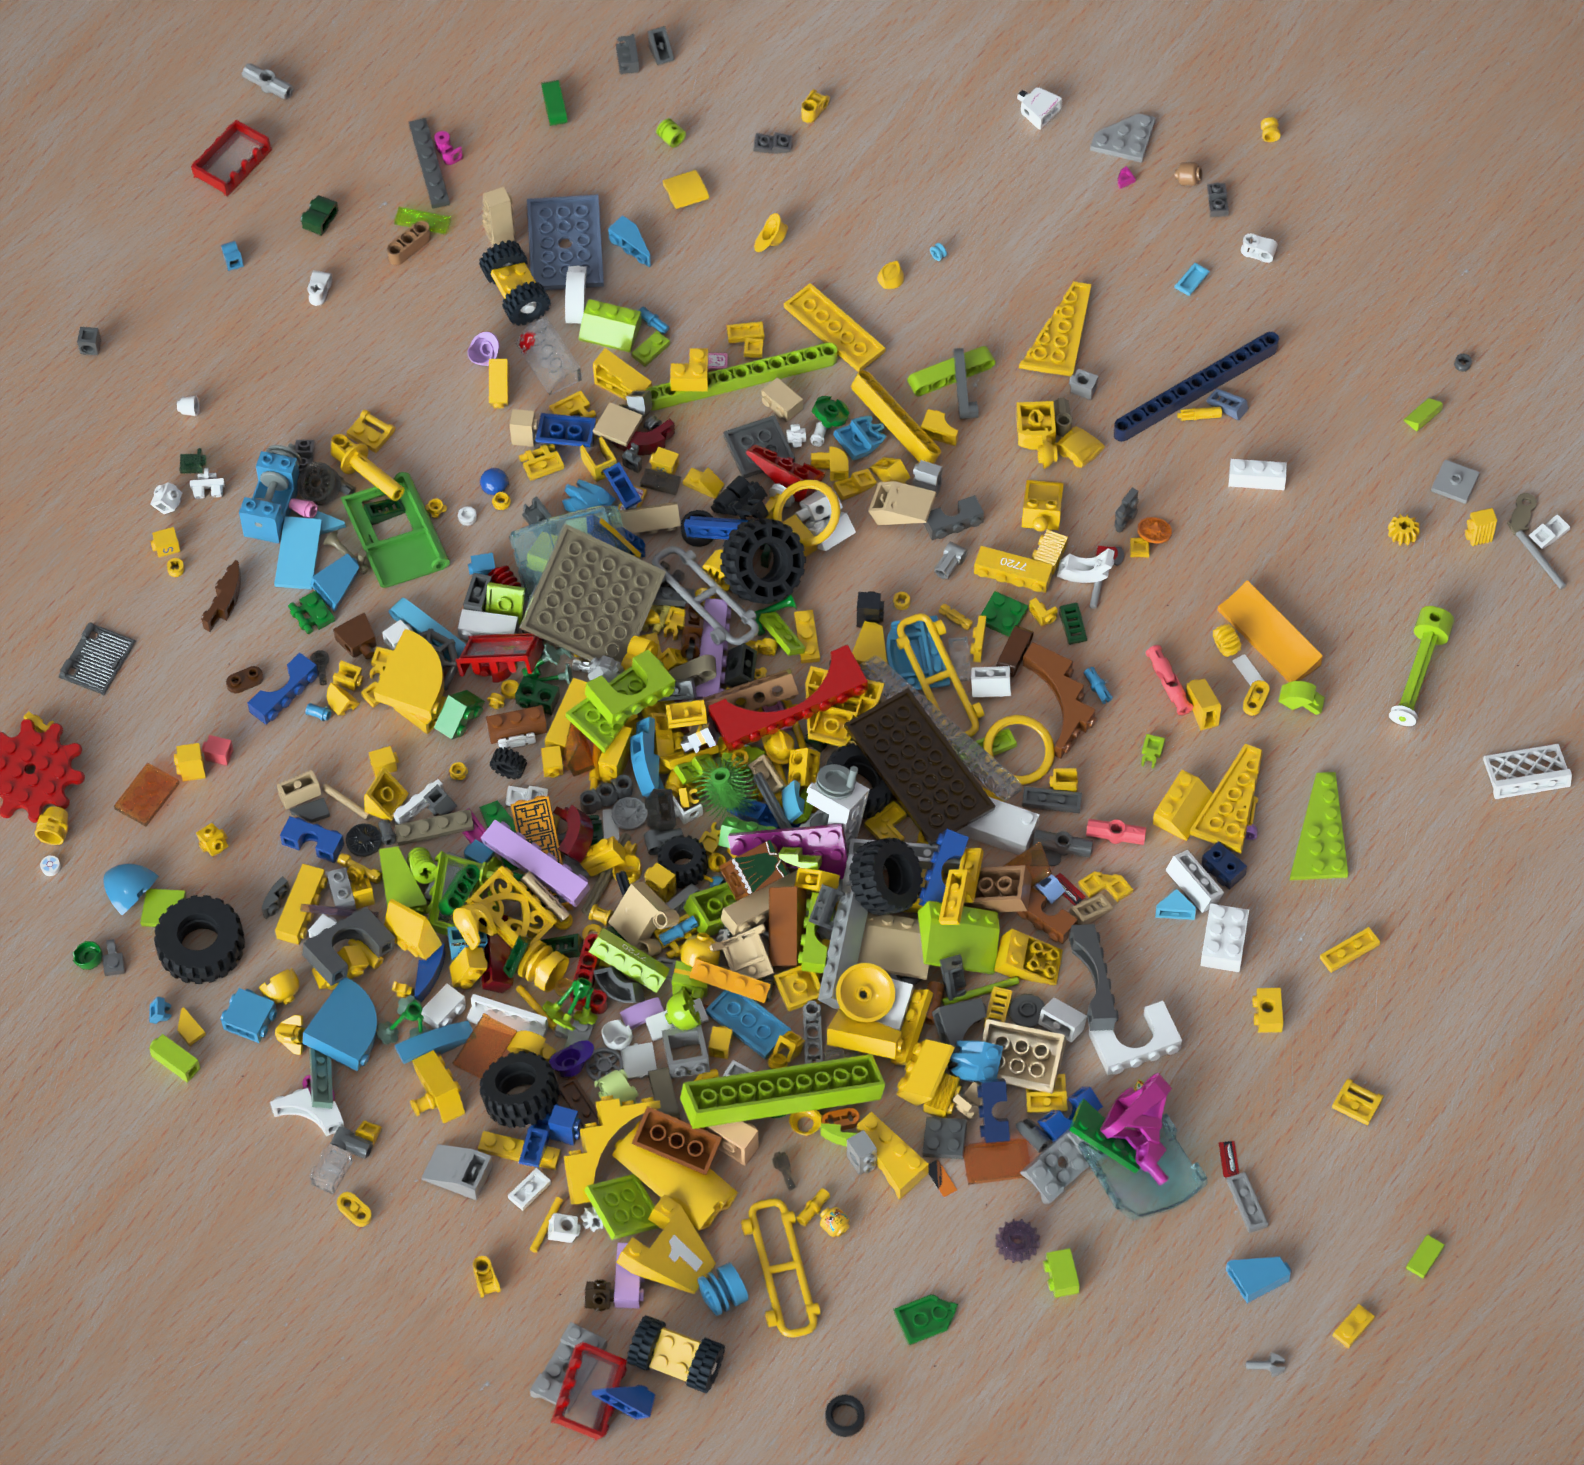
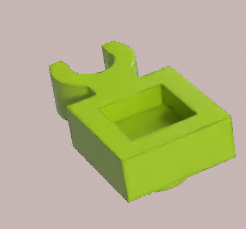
[1141,734,1165,769]

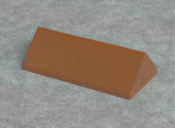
[769,886,806,968]
[631,1106,722,1175]

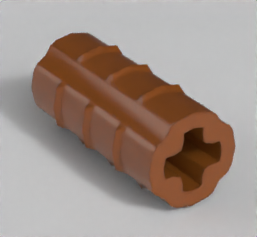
[924,981,945,1025]

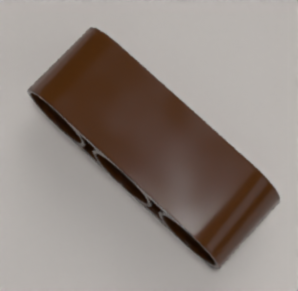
[996,625,1034,677]

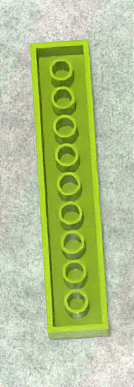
[680,1054,885,1129]

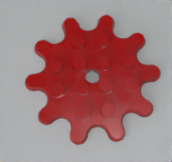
[0,719,85,823]

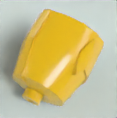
[35,807,69,845]

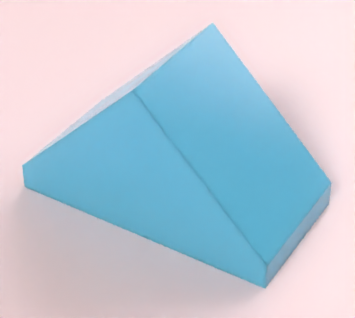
[1155,889,1196,920]

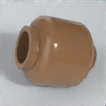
[1175,162,1202,186]

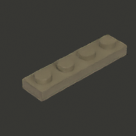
[395,809,474,846]

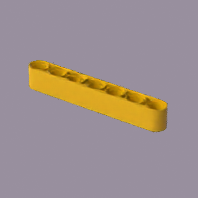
[851,370,941,464]

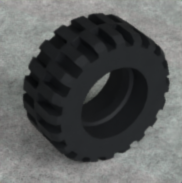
[825,743,893,819]
[849,838,923,915]
[479,1051,560,1128]

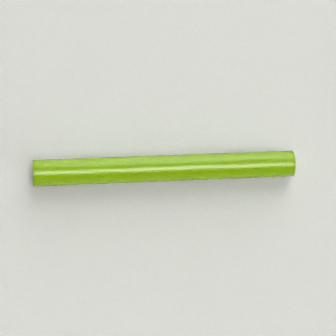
[942,977,1019,1006]

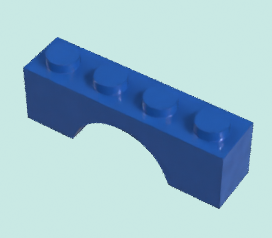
[248,653,318,725]
[918,829,969,906]

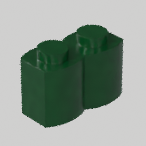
[300,195,339,236]

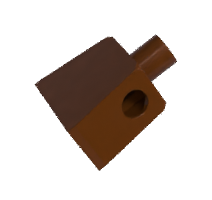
[333,613,377,660]

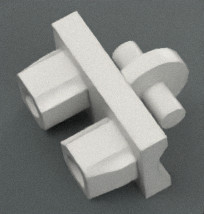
[190,468,225,499]

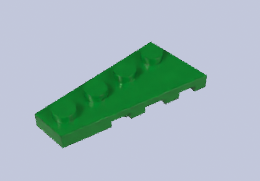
[1069,1098,1140,1173]

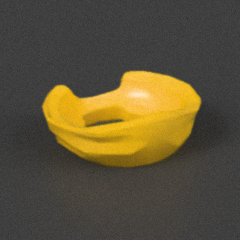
[789,1110,822,1136]

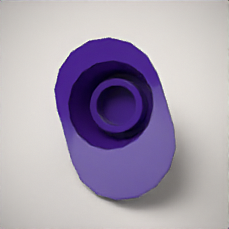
[549,1040,594,1077]

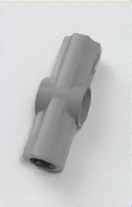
[242,63,294,100]

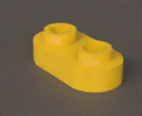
[1243,680,1270,716]
[337,1192,372,1227]

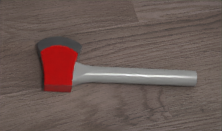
[1089,545,1124,609]

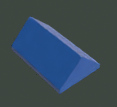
[535,413,596,447]

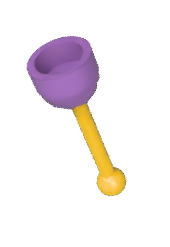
[1245,796,1258,840]

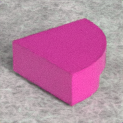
[1118,166,1136,189]

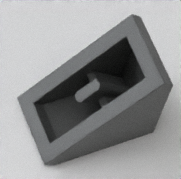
[648,26,674,65]

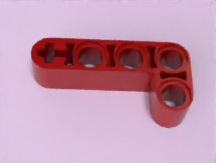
[570,934,608,1014]

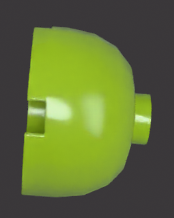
[665,990,702,1030]

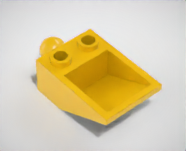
[1022,480,1064,532]

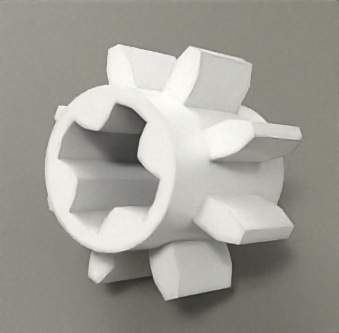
[786,424,806,447]
[580,1206,603,1232]

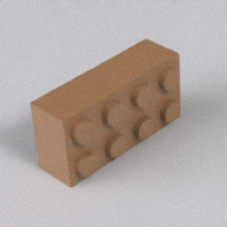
[951,865,1032,913]

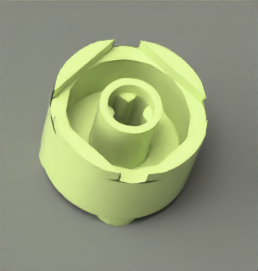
[594,1069,639,1106]

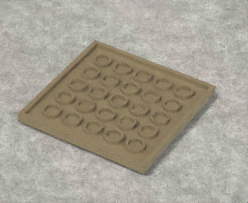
[519,524,666,663]

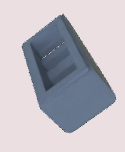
[1206,388,1248,420]

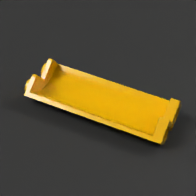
[612,1120,738,1230]

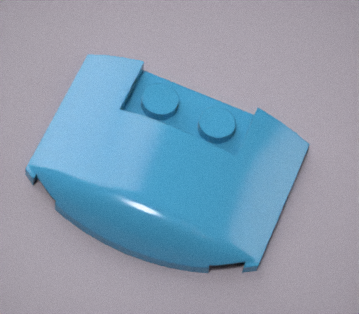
[886,615,950,692]

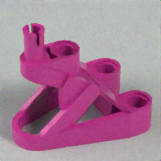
[1100,1073,1172,1186]

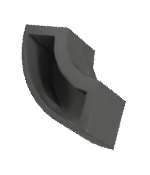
[593,967,645,1003]

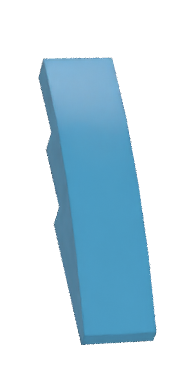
[395,1021,477,1064]

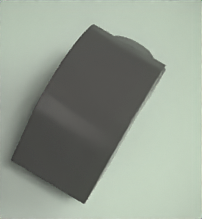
[618,391,652,418]

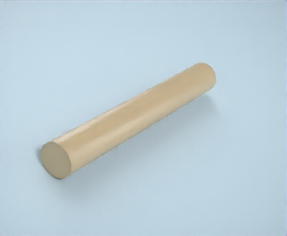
[322,783,371,820]

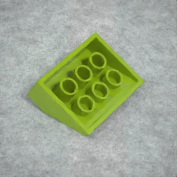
[918,901,1000,975]

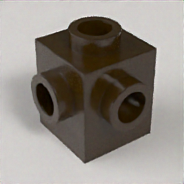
[585,1280,615,1311]

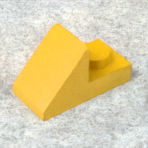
[683,467,724,499]

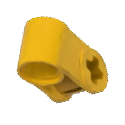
[801,89,830,123]
[473,1256,501,1298]

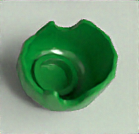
[73,941,103,970]

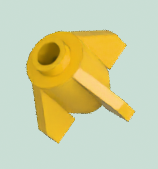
[275,1014,306,1055]

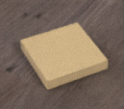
[593,402,643,447]

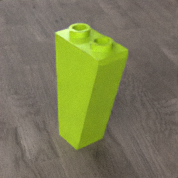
[379,846,428,915]

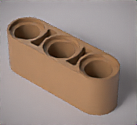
[387,221,431,265]

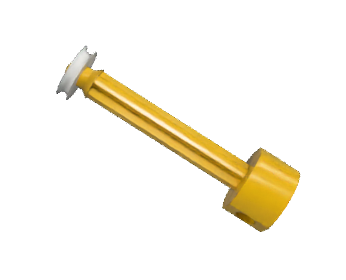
[702,484,795,591]

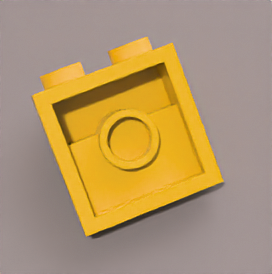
[774,965,823,1012]

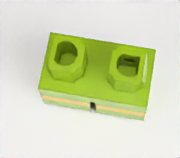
[672,960,710,1001]

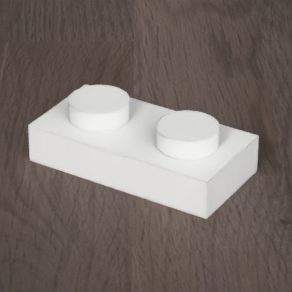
[508,1168,551,1211]

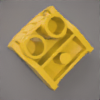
[1053,426,1105,468]

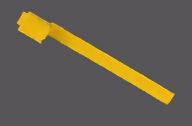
[600,518,641,559]

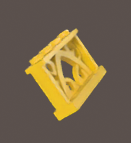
[466,866,557,950]

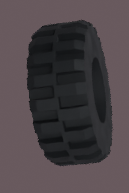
[720,518,806,604]
[154,895,245,984]

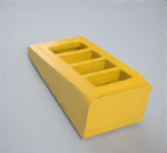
[983,986,1013,1027]

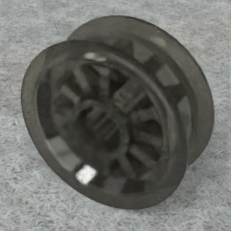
[297,462,341,506]

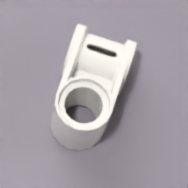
[1241,233,1278,262]
[308,270,332,306]

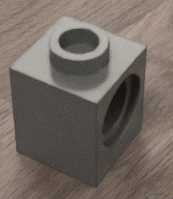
[77,327,101,355]

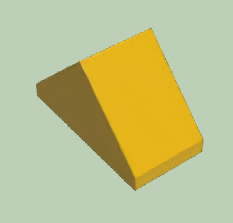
[350,877,375,909]

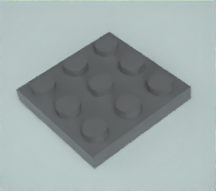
[723,415,795,478]

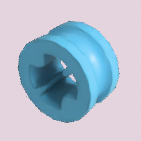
[930,243,947,261]

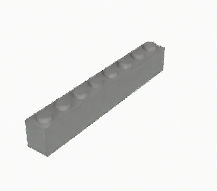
[818,853,868,1009]

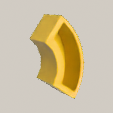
[312,945,369,990]

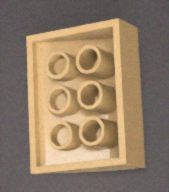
[857,911,930,980]
[982,1019,1066,1094]

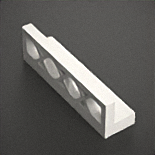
[467,994,548,1037]

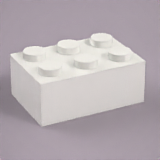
[1200,903,1249,972]

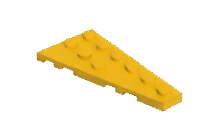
[1019,281,1091,377]

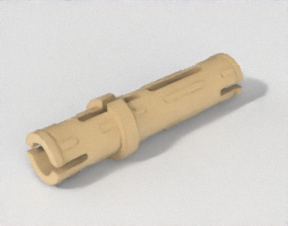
[520,871,570,922]

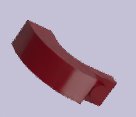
[610,419,675,455]
[553,804,593,863]

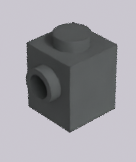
[423,784,457,816]

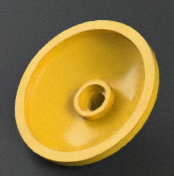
[836,963,895,1023]

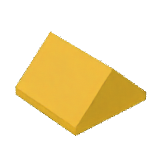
[364,767,409,821]

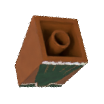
[719,840,788,901]

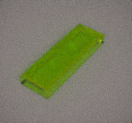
[394,207,451,234]

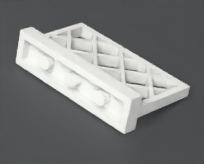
[1483,744,1572,799]

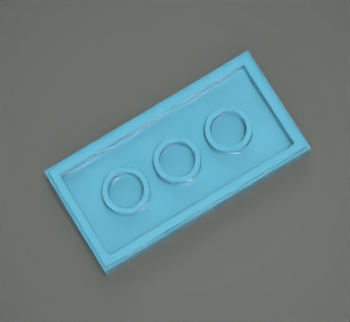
[274,516,322,590]

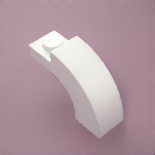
[565,266,587,324]
[1057,548,1115,583]

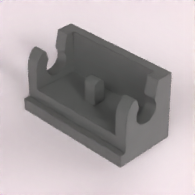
[616,34,639,74]
[522,496,558,538]
[809,884,845,930]
[940,954,967,1001]

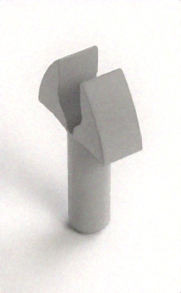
[1245,1353,1286,1377]

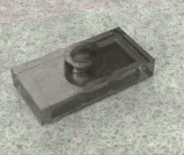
[640,468,681,495]

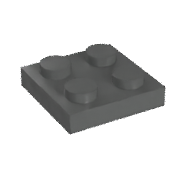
[922,1117,967,1159]

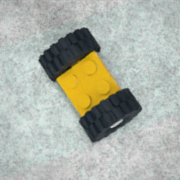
[479,240,551,326]
[627,1315,725,1393]

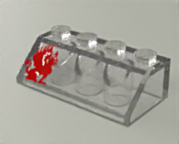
[515,316,582,395]

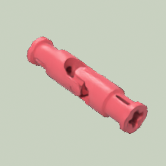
[1146,645,1193,716]

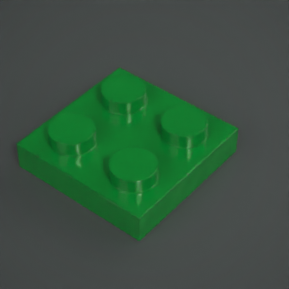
[980,591,1029,637]

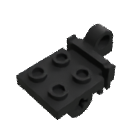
[711,476,769,520]

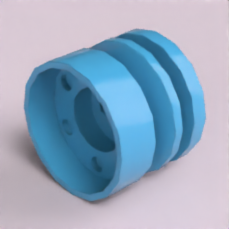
[697,1262,749,1316]

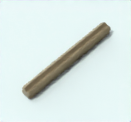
[582,833,631,916]

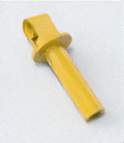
[330,434,405,501]

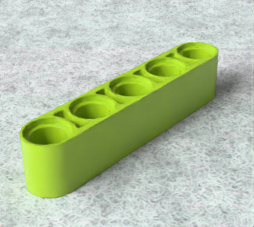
[907,346,996,396]

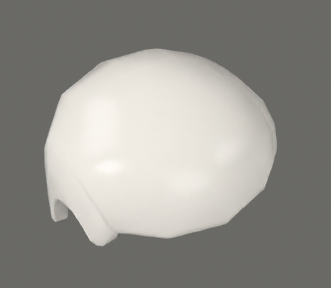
[601,1020,633,1050]

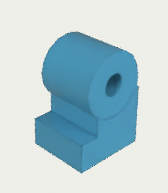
[221,241,243,271]

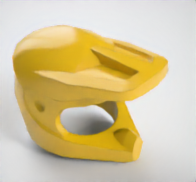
[453,903,497,950]

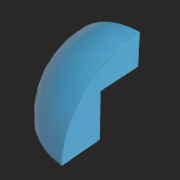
[103,864,159,915]

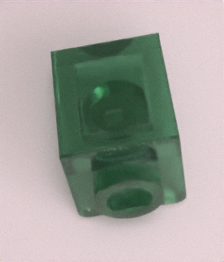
[180,448,206,474]

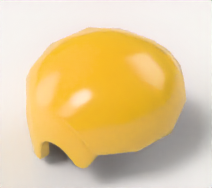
[612,854,642,884]

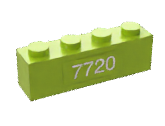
[589,928,670,993]

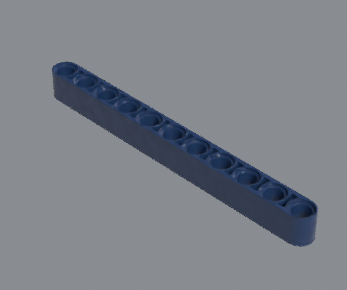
[1114,332,1279,442]

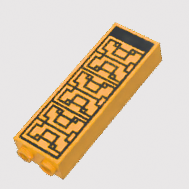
[510,795,573,918]

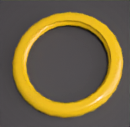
[773,479,840,548]
[983,715,1055,785]

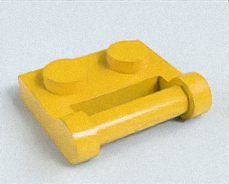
[346,409,396,453]
[1332,1078,1384,1125]

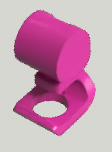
[434,131,463,165]

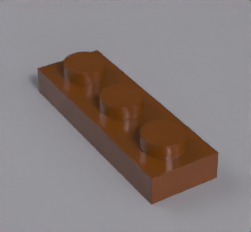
[558,1076,599,1128]

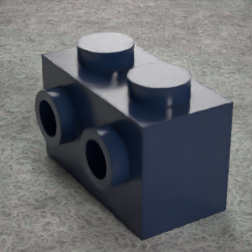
[1201,841,1247,890]

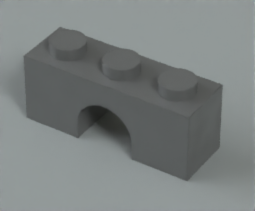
[923,495,984,540]

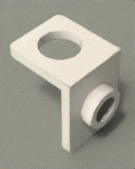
[670,795,703,825]

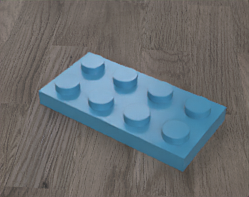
[705,990,791,1060]

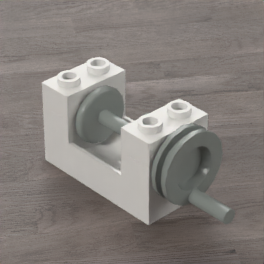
[799,764,870,851]

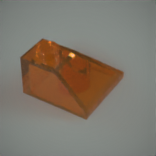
[563,722,595,777]

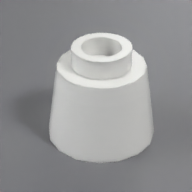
[177,396,199,416]

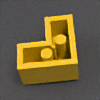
[670,348,709,391]

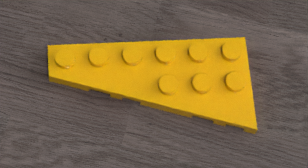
[1189,744,1263,854]

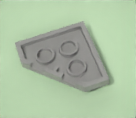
[1090,113,1156,163]

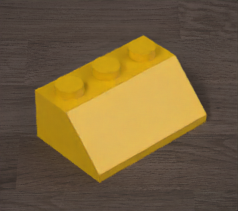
[1153,769,1213,841]
[384,899,442,960]
[896,1039,955,1106]

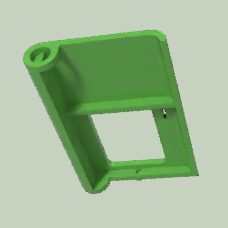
[340,472,450,588]

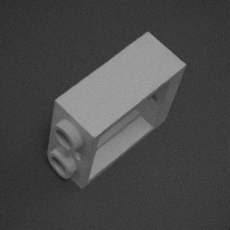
[662,1025,710,1079]

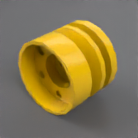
[518,940,569,993]

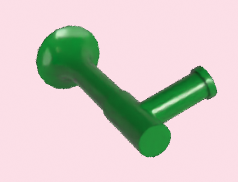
[755,595,797,636]

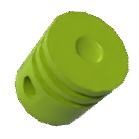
[656,118,686,148]

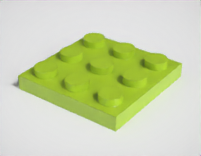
[584,1174,660,1240]

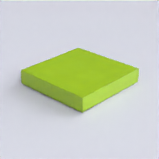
[485,582,526,625]
[140,889,186,927]

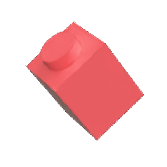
[202,735,233,766]

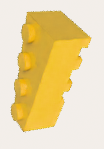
[857,1112,929,1200]

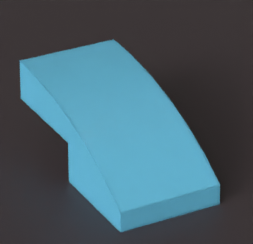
[782,779,805,823]

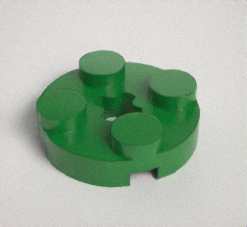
[812,396,849,428]

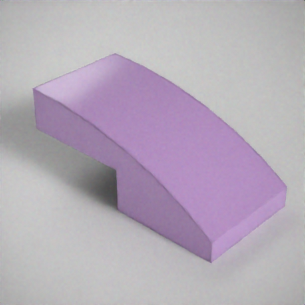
[620,997,665,1030]

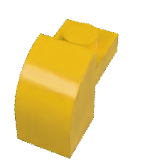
[811,446,849,481]
[506,1030,556,1061]

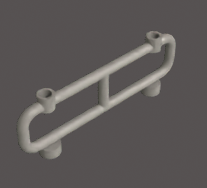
[652,546,759,645]

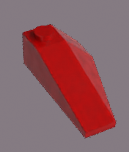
[746,445,826,502]

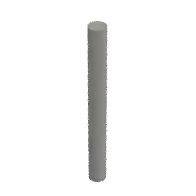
[1516,530,1566,590]

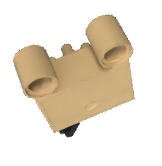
[608,871,679,957]

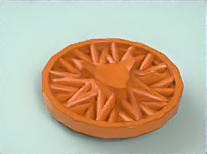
[1137,517,1172,544]

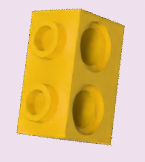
[787,748,820,792]
[644,863,676,904]

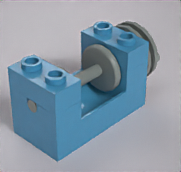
[239,444,302,544]

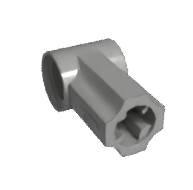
[934,542,968,579]

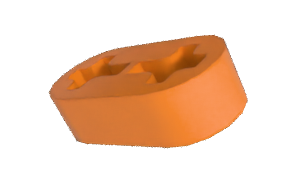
[822,1108,859,1130]

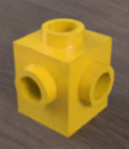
[196,823,229,857]

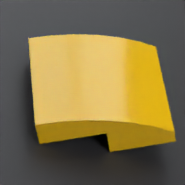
[662,170,709,209]
[1025,1074,1067,1113]

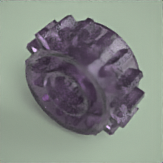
[995,1219,1040,1263]

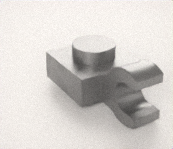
[102,939,125,976]

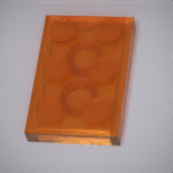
[114,763,180,827]

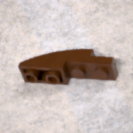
[201,560,241,632]

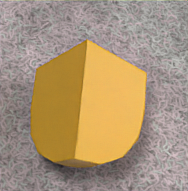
[327,682,360,716]

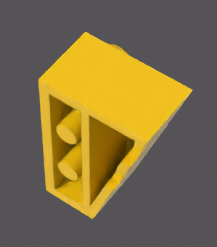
[593,348,652,400]
[412,1050,465,1124]

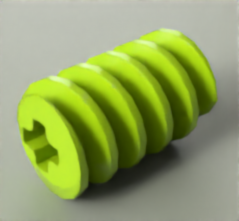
[407,847,436,884]

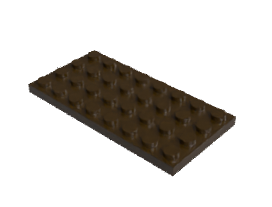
[844,688,996,846]

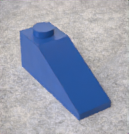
[591,1385,656,1420]

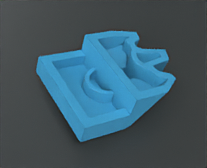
[833,416,886,461]
[562,479,616,517]
[950,1040,1003,1083]

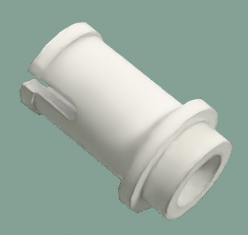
[810,422,827,447]

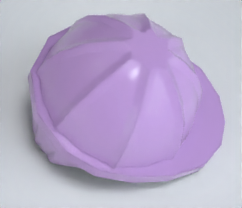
[467,331,500,366]

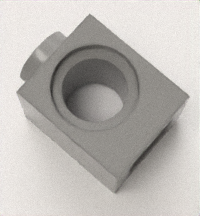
[1069,368,1099,400]

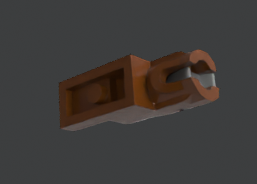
[681,603,704,660]

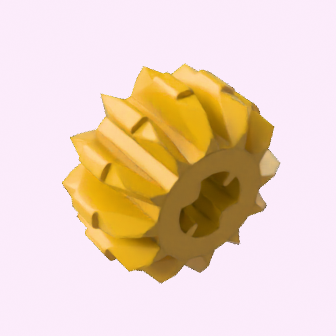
[1388,514,1420,546]
[1213,624,1241,657]

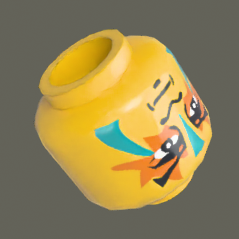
[820,1207,850,1237]

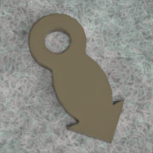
[1507,493,1537,535]

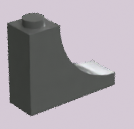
[932,998,987,1069]

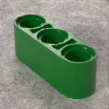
[541,80,568,126]
[438,864,480,916]

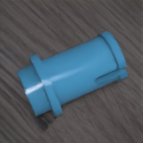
[305,703,331,721]

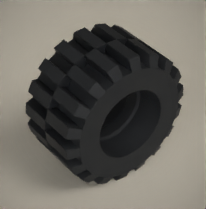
[657,835,708,888]

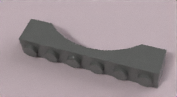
[1069,924,1119,1031]

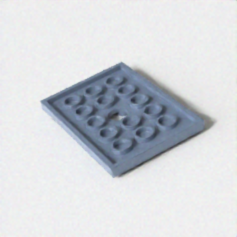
[527,195,604,290]

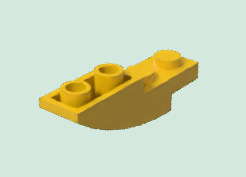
[641,701,674,774]

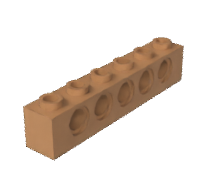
[688,668,799,731]

